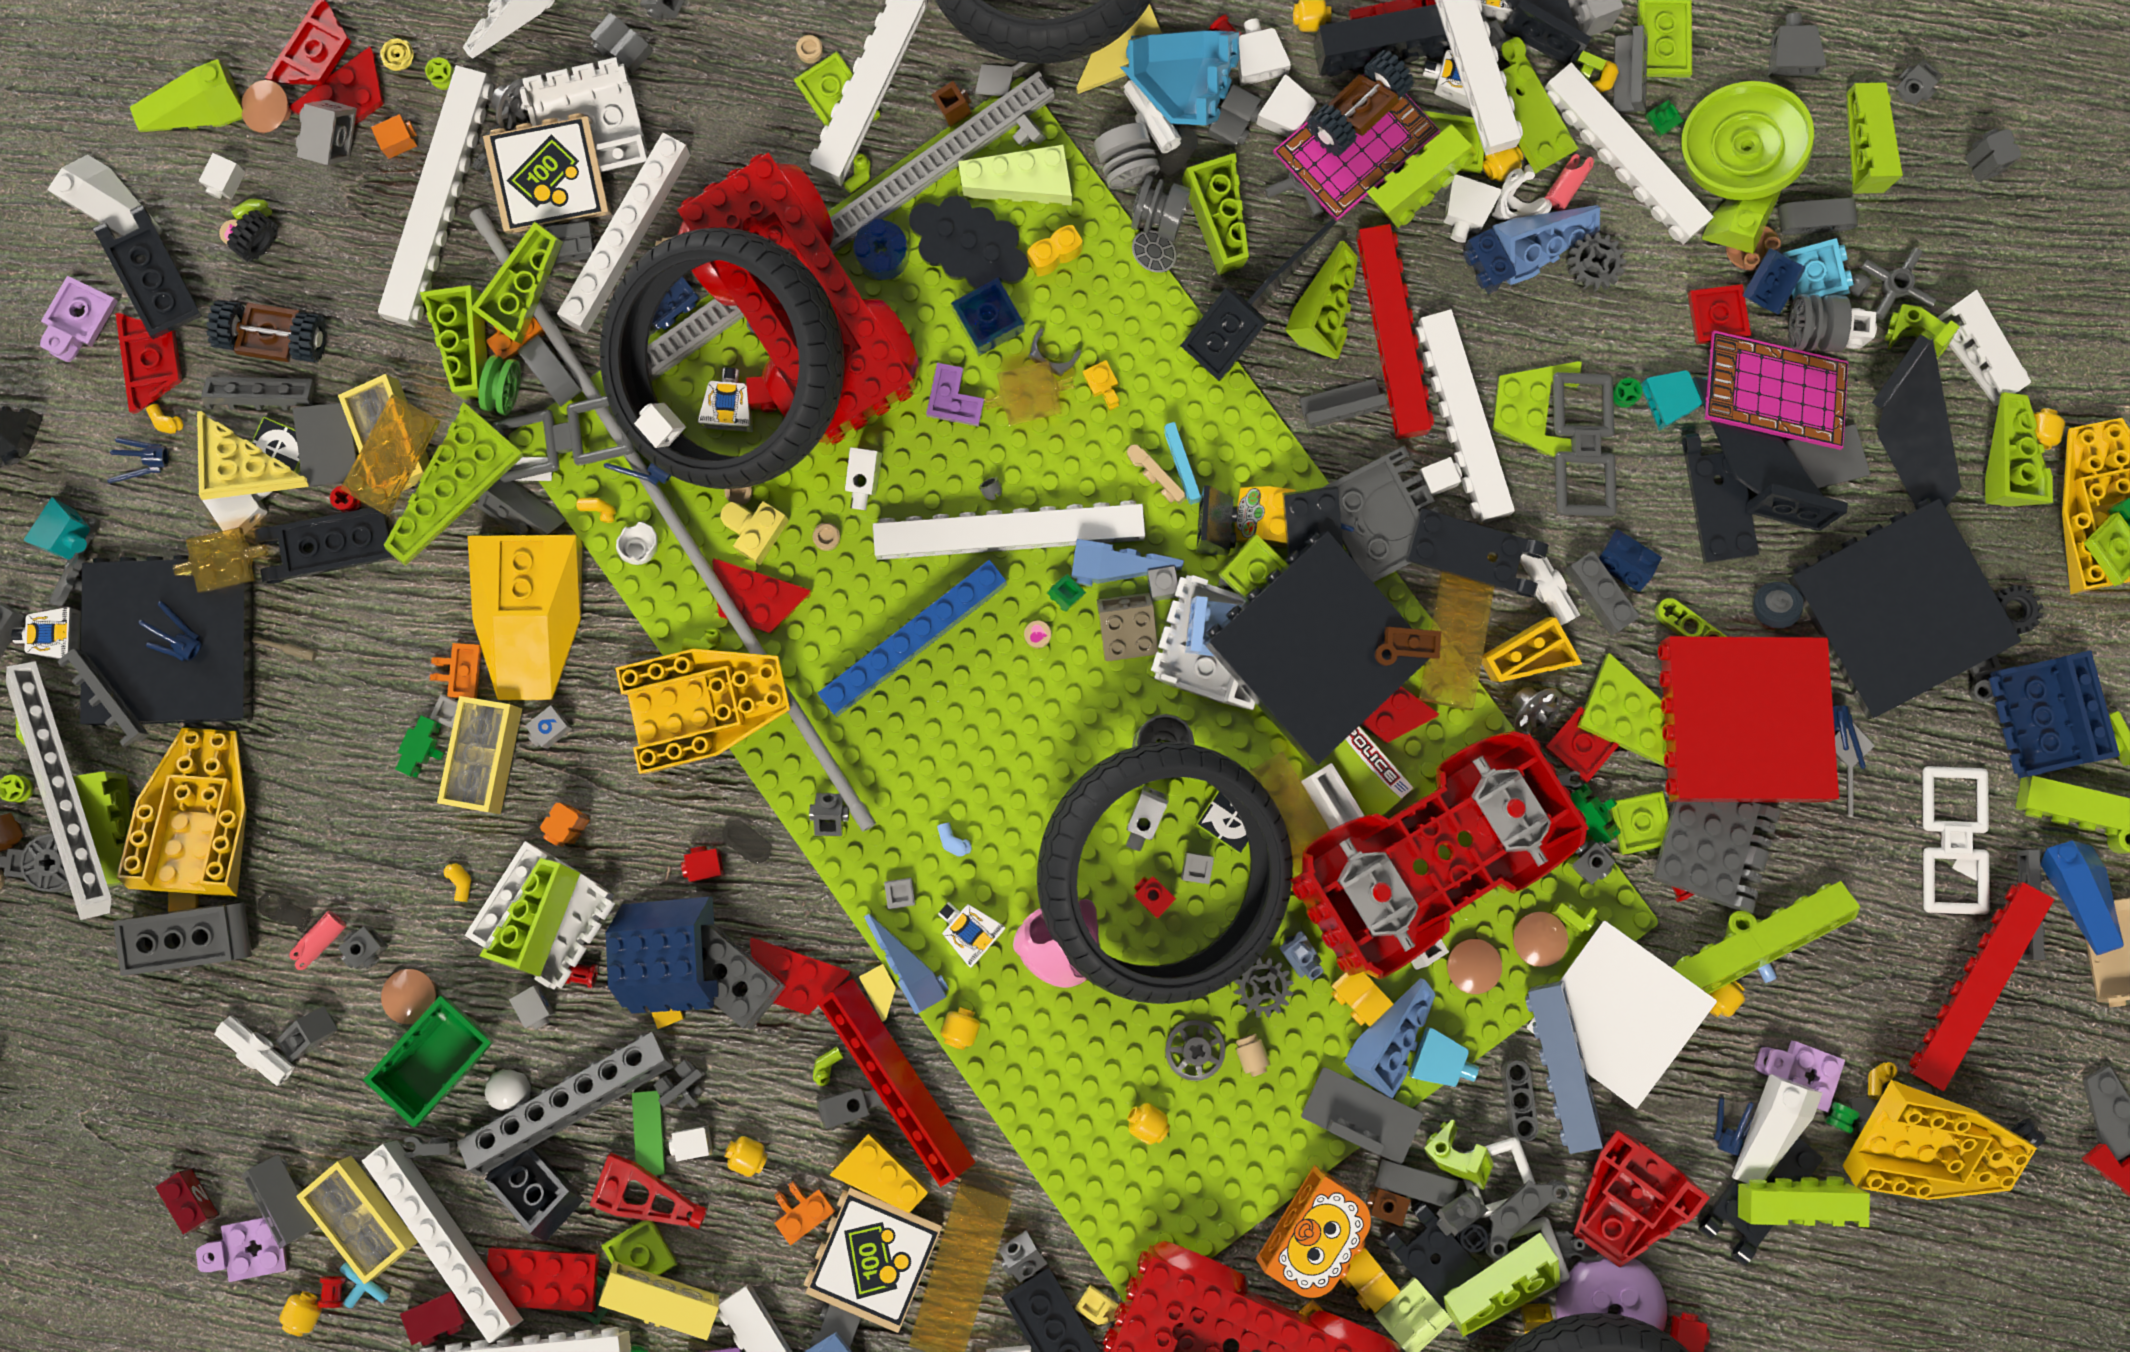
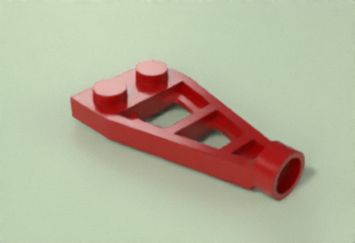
[589,1152,708,1229]

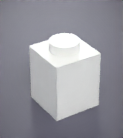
[199,153,246,200]
[634,403,686,448]
[1417,457,1462,496]
[669,1125,713,1161]

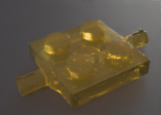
[984,361,1075,426]
[173,527,268,593]

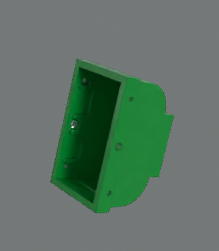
[363,995,494,1128]

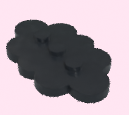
[909,196,1029,291]

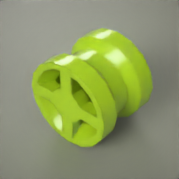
[425,57,454,90]
[0,775,34,803]

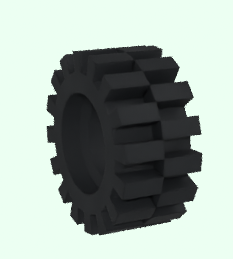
[227,210,278,262]
[1995,585,2044,635]

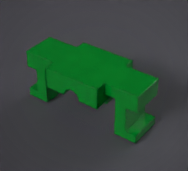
[395,715,445,778]
[1571,783,1621,844]

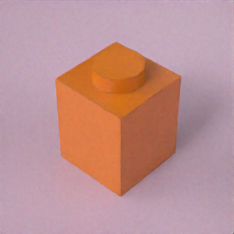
[371,114,417,159]

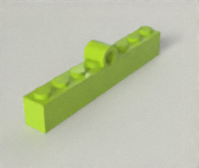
[2015,776,2130,854]
[1671,881,1860,994]

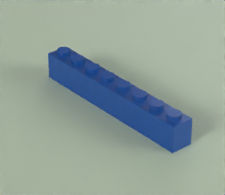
[817,560,1007,717]

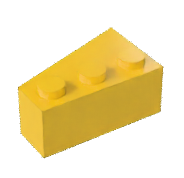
[1478,617,1582,682]
[830,1132,930,1213]

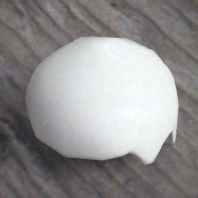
[616,522,658,565]
[484,1069,531,1112]

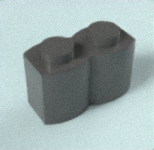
[590,13,653,75]
[1208,84,1262,150]

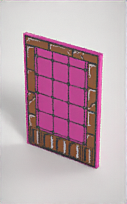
[1273,73,1441,221]
[1705,331,1848,450]

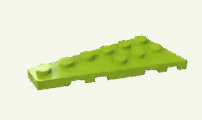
[384,402,523,566]
[1577,653,1667,767]

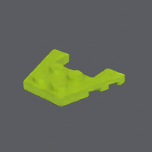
[1492,361,1582,465]

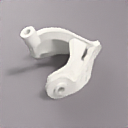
[1492,164,1552,221]

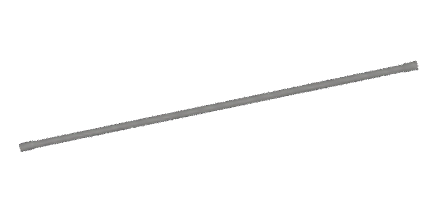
[469,208,876,832]

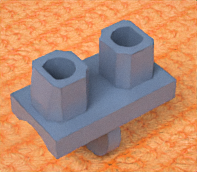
[1279,931,1324,981]

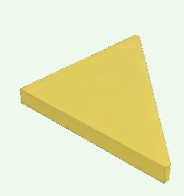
[1076,4,1162,94]
[197,411,309,500]

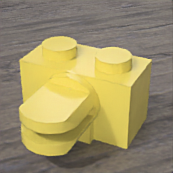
[721,501,789,565]

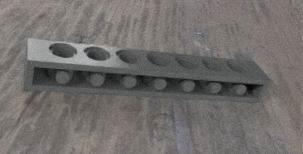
[457,1032,674,1177]

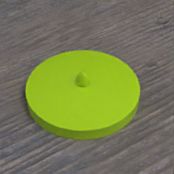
[1682,81,1814,200]

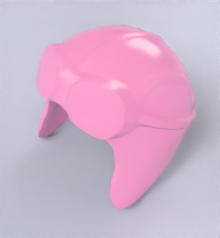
[1013,899,1099,988]

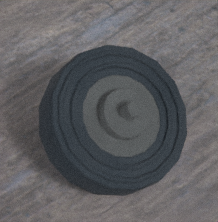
[1753,582,1803,628]

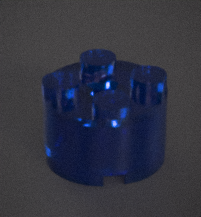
[853,219,909,281]

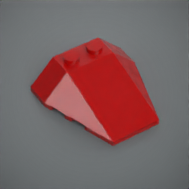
[1573,1129,1710,1268]

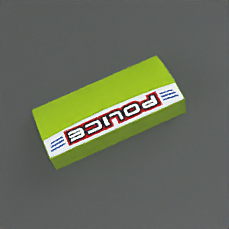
[1318,726,1414,816]

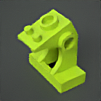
[1884,304,1960,359]
[1424,1120,1494,1190]

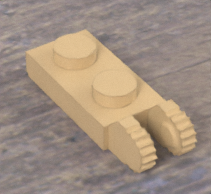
[1126,444,1186,505]

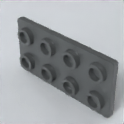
[1301,1067,1423,1164]

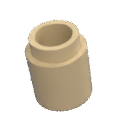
[1235,1033,1271,1077]

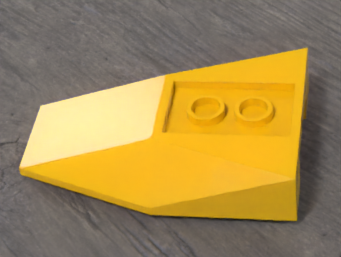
[2062,418,2130,594]
[468,535,582,700]
[615,649,791,774]
[116,727,247,897]
[1842,1080,2037,1200]

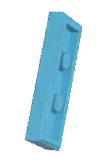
[1164,422,1201,505]

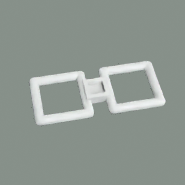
[1922,766,1990,915]
[1463,1137,1570,1283]

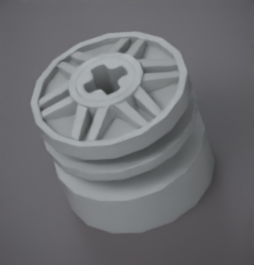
[1093,123,1160,189]

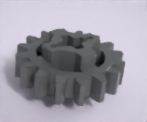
[1566,232,1627,292]
[1233,958,1293,1017]

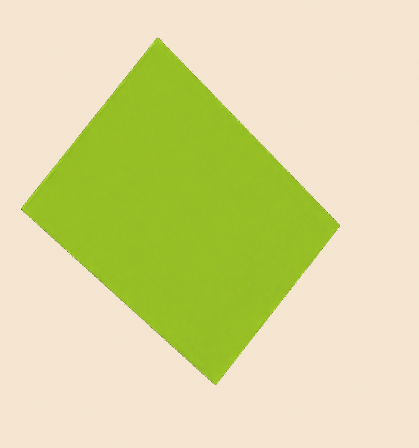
[509,77,1658,1303]

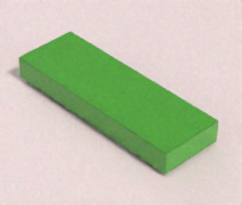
[632,1090,666,1175]

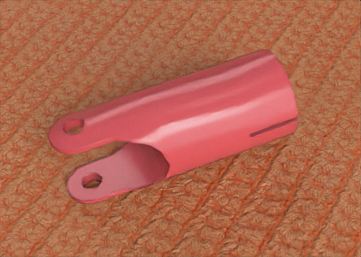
[1544,154,1594,211]
[289,910,347,970]

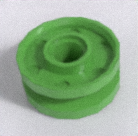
[478,355,521,415]

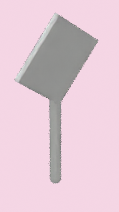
[975,62,1027,96]
[1835,723,1875,817]

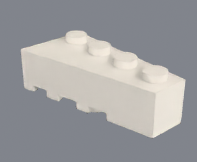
[1937,290,2031,406]

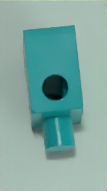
[1641,370,1707,431]
[24,497,90,560]

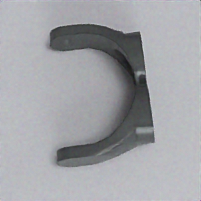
[1028,328,1082,377]

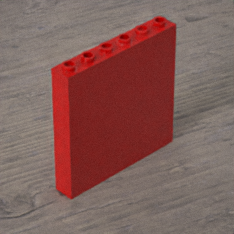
[1658,636,1839,802]

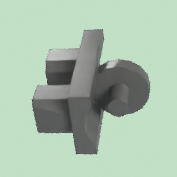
[654,1059,706,1109]
[1437,1188,1489,1236]

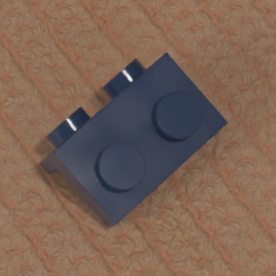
[1463,229,1516,295]
[1743,248,1806,314]
[652,276,699,330]
[1598,529,1662,592]

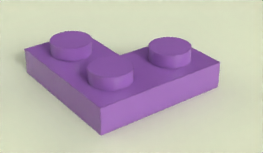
[926,363,984,427]

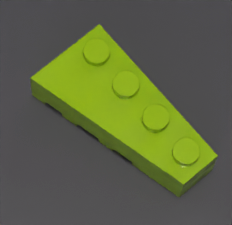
[1182,153,1249,275]
[479,858,580,977]

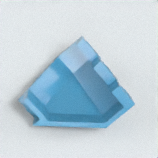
[1120,30,1239,125]

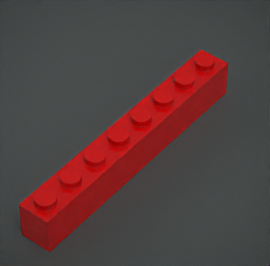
[1356,224,1434,440]
[1908,882,2055,1091]
[817,978,976,1188]

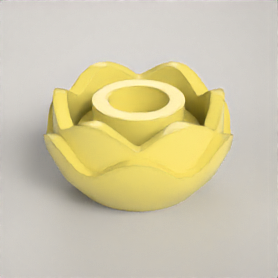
[380,38,414,71]

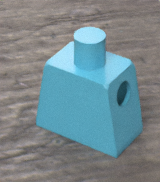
[1408,1027,1479,1087]

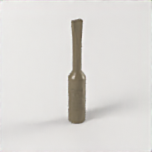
[252,636,317,661]

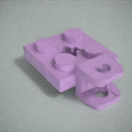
[40,276,118,362]
[1754,1040,1845,1112]
[196,1218,288,1282]

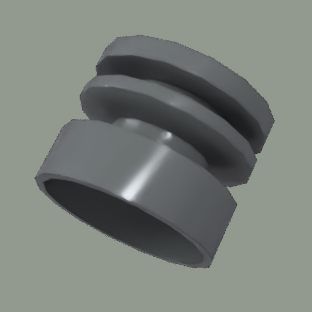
[1131,175,1191,242]
[1788,294,1852,352]
[1132,714,1195,747]
[20,834,71,893]

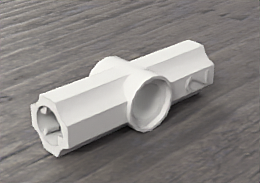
[1124,80,1181,153]
[1520,554,1580,626]
[214,1015,295,1086]

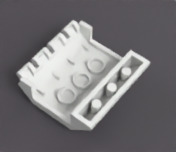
[520,57,647,172]
[1151,575,1255,710]
[465,841,615,990]

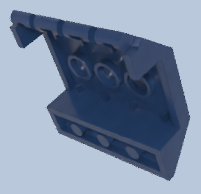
[1989,650,2120,778]
[605,897,718,1014]

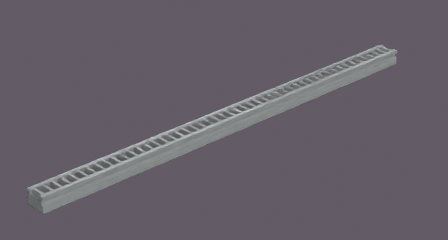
[647,71,1055,382]

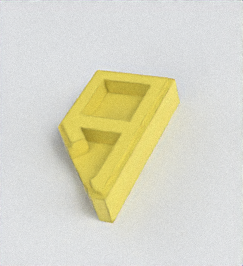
[859,964,896,1022]
[1075,1284,1119,1325]

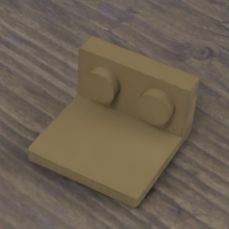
[1097,593,1158,661]

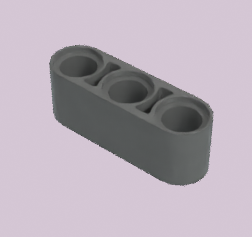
[1778,198,1858,235]
[517,334,582,407]
[1501,1059,1538,1141]
[1375,1159,1459,1207]

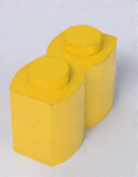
[1027,225,1083,277]
[1330,972,1394,1027]
[1340,1247,1401,1313]

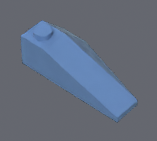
[1493,205,1600,285]
[1072,539,1184,586]
[864,914,949,1014]
[1344,978,1436,1099]

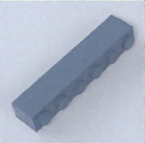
[1525,980,1605,1154]

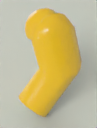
[1591,61,1619,93]
[146,404,184,434]
[577,498,616,523]
[444,863,471,902]
[1868,1062,1898,1100]

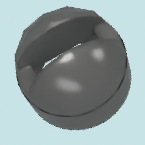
[1849,274,1873,298]
[979,477,1003,500]

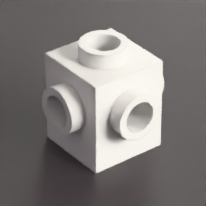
[1846,308,1877,349]

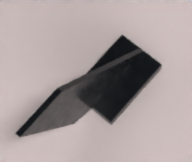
[1502,0,1592,66]
[1180,218,1337,381]
[1872,330,1962,508]
[1692,376,1848,531]

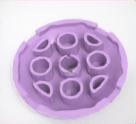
[1555,1257,1667,1331]

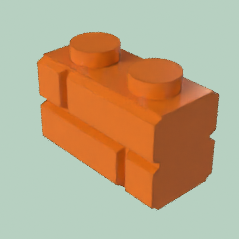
[540,802,590,847]

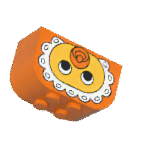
[1256,1165,1371,1298]

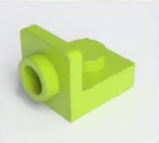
[1550,902,1598,932]

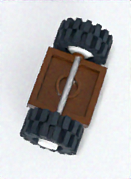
[1307,50,1414,156]
[206,300,327,363]

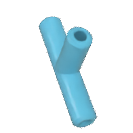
[340,1262,389,1308]

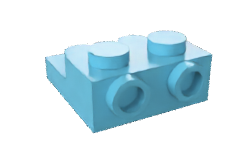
[1783,238,1854,300]

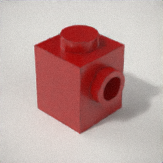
[746,376,778,413]
[681,846,725,883]
[1133,876,1176,919]
[1670,1312,1710,1352]

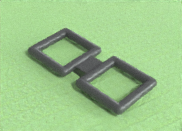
[1553,372,1617,516]
[493,396,635,482]

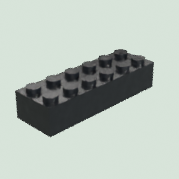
[1313,4,1451,77]

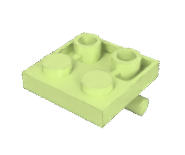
[1373,1277,1453,1352]

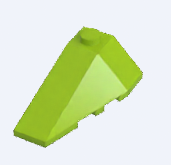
[129,59,243,132]
[1702,191,1781,254]
[1285,241,1358,359]
[1985,392,2053,507]

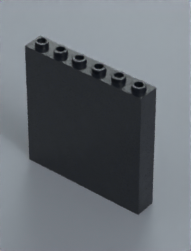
[1788,498,2022,719]
[1202,531,1430,765]
[80,553,254,726]

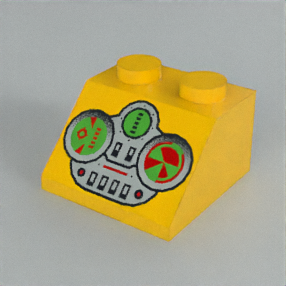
[1234,486,1296,548]

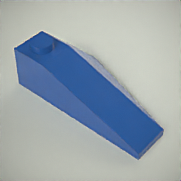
[2040,840,2124,956]

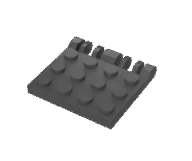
[1322,446,1440,583]
[1652,802,1780,914]

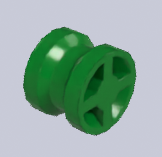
[1613,378,1643,408]
[1825,1102,1860,1134]

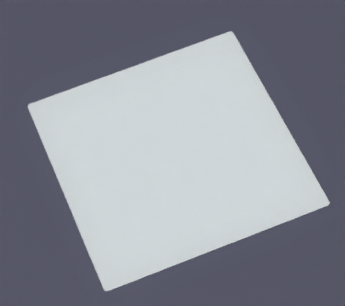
[1527,921,1717,1109]

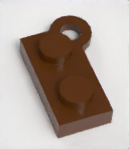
[1375,627,1442,666]

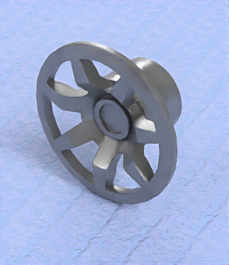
[491,79,528,132]
[1512,687,1563,736]
[1165,1020,1225,1081]

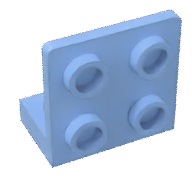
[1185,596,1242,657]

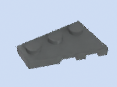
[2082,1066,2130,1161]

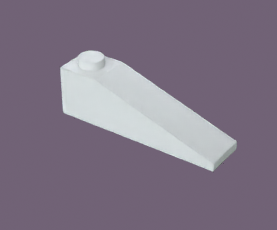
[463,0,555,59]
[47,155,163,236]
[1732,1074,1823,1183]

